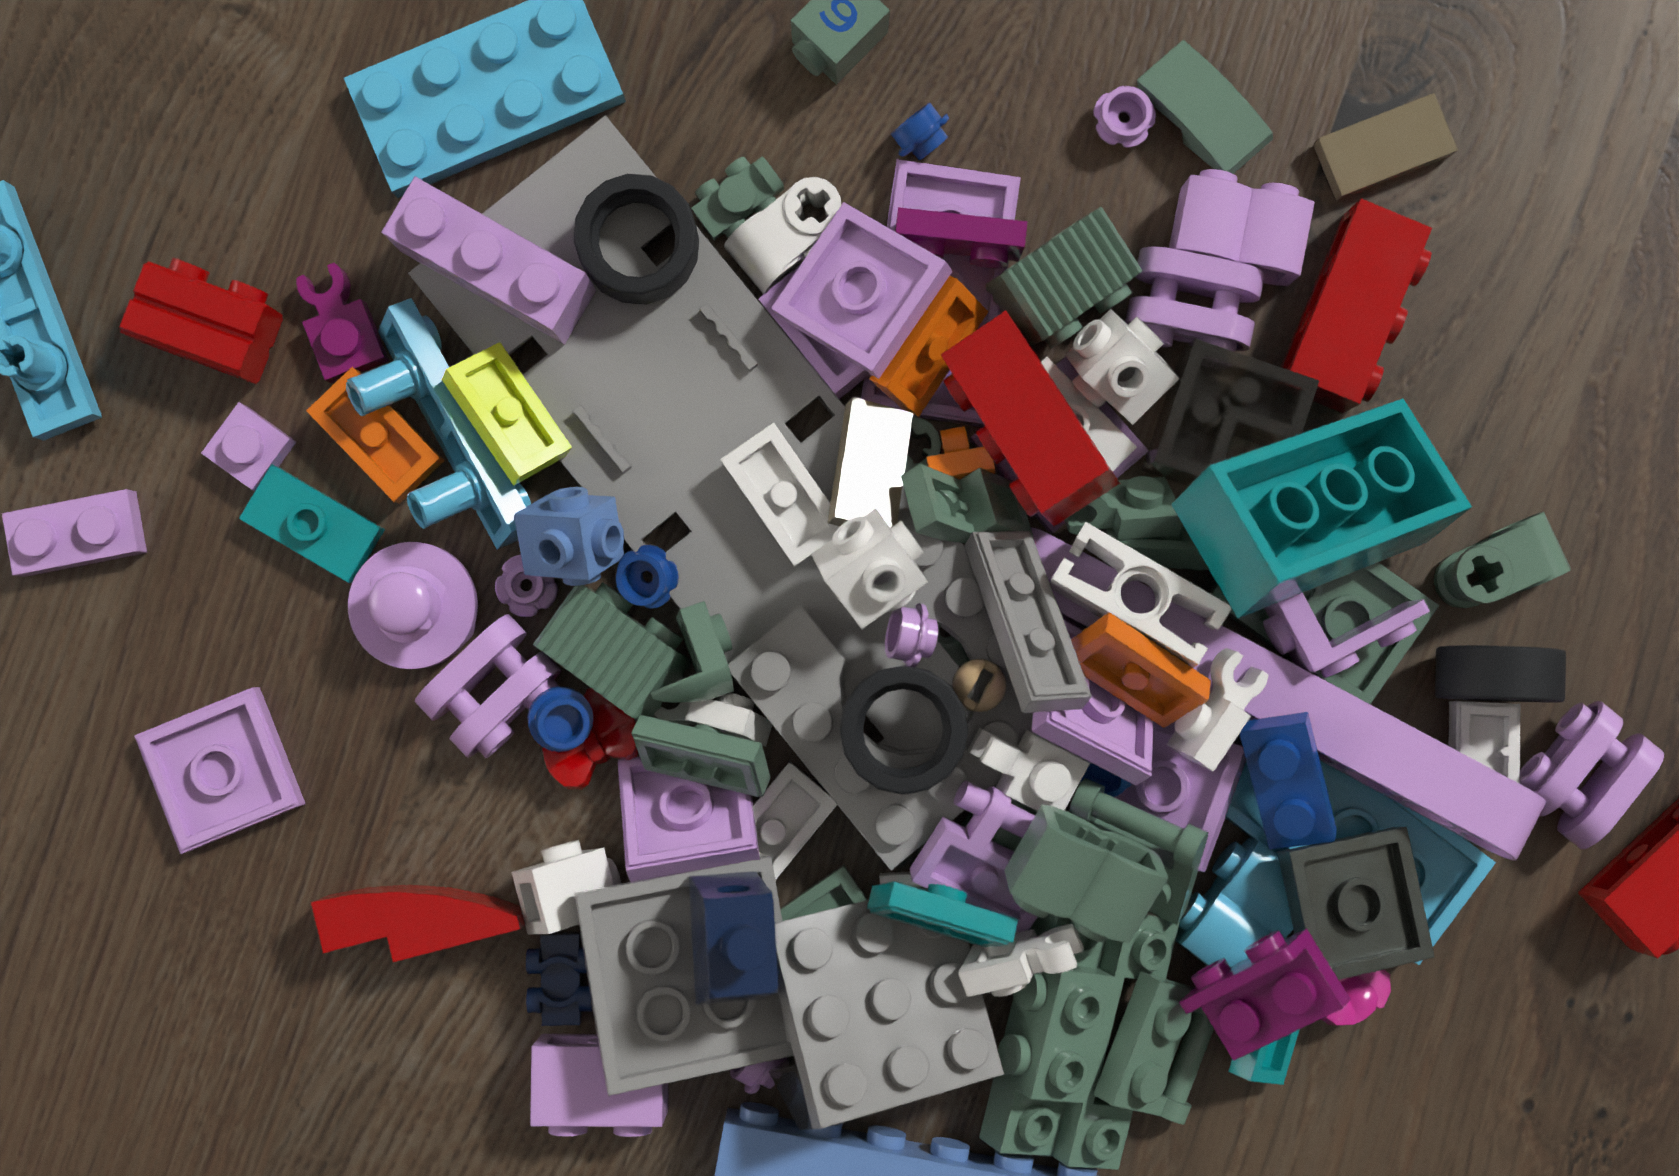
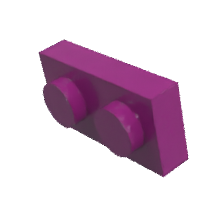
[895,207,1028,268]

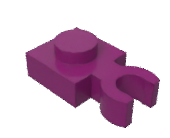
[296,262,390,384]

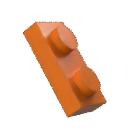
[869,276,988,417]
[306,367,445,504]
[1071,612,1211,728]

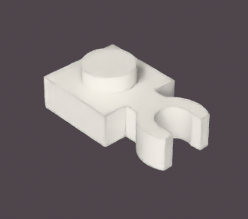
[958,924,1084,997]

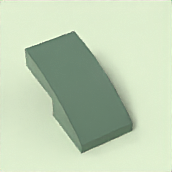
[1137,40,1273,174]
[901,463,1034,543]

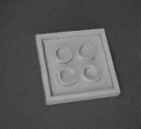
[574,856,794,1096]
[775,886,1004,1129]

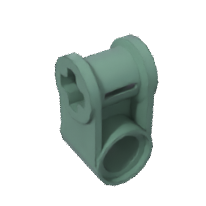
[1434,511,1571,609]

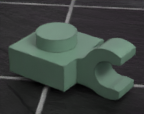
[1064,476,1182,540]

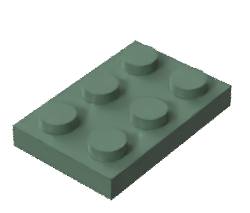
[1209,562,1439,704]

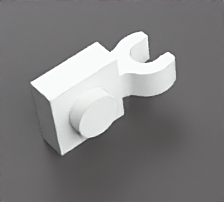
[1166,648,1269,772]
[654,676,772,747]
[967,727,1090,811]

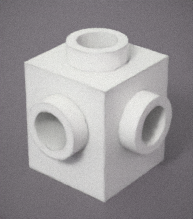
[1065,309,1180,424]
[811,508,928,629]

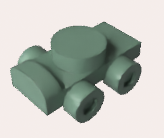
[691,156,785,241]

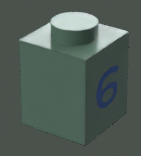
[791,0,890,85]

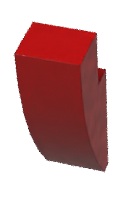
[311,885,525,962]

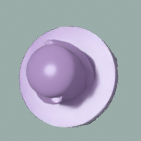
[348,542,478,669]

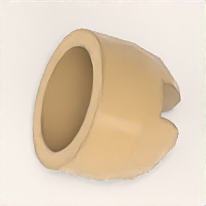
[952,659,1006,712]

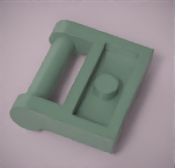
[1070,778,1208,925]
[1093,972,1214,1125]

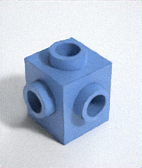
[514,487,624,586]

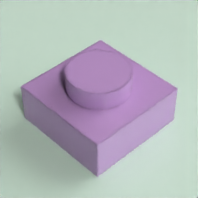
[201,402,296,491]

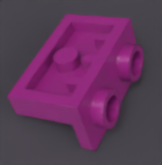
[1179,928,1351,1061]

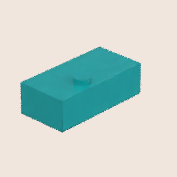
[1171,399,1472,618]

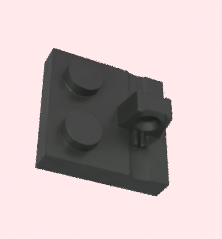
[1278,827,1435,980]

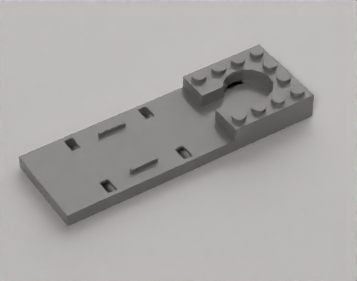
[408,115,1033,870]

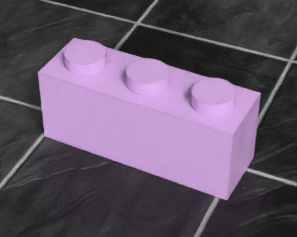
[381,176,596,345]

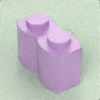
[1169,169,1315,286]

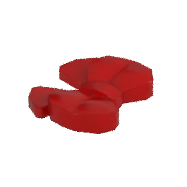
[541,688,639,790]

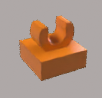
[926,426,995,479]

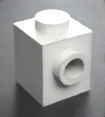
[511,840,621,935]

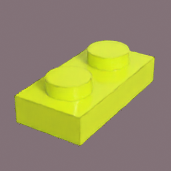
[441,342,572,486]

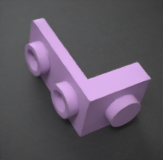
[1263,593,1430,678]

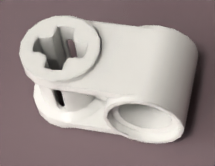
[724,177,841,295]

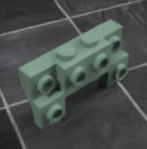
[979,912,1180,1170]

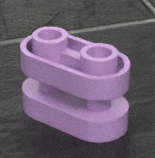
[1125,247,1265,360]
[415,614,561,758]
[1520,701,1664,849]

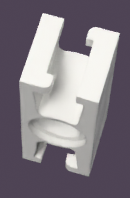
[1050,522,1231,668]

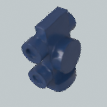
[526,932,593,1026]

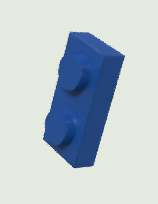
[1239,712,1337,849]

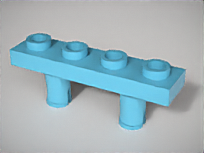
[0,180,102,441]
[346,298,531,550]

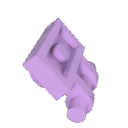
[910,781,1038,933]

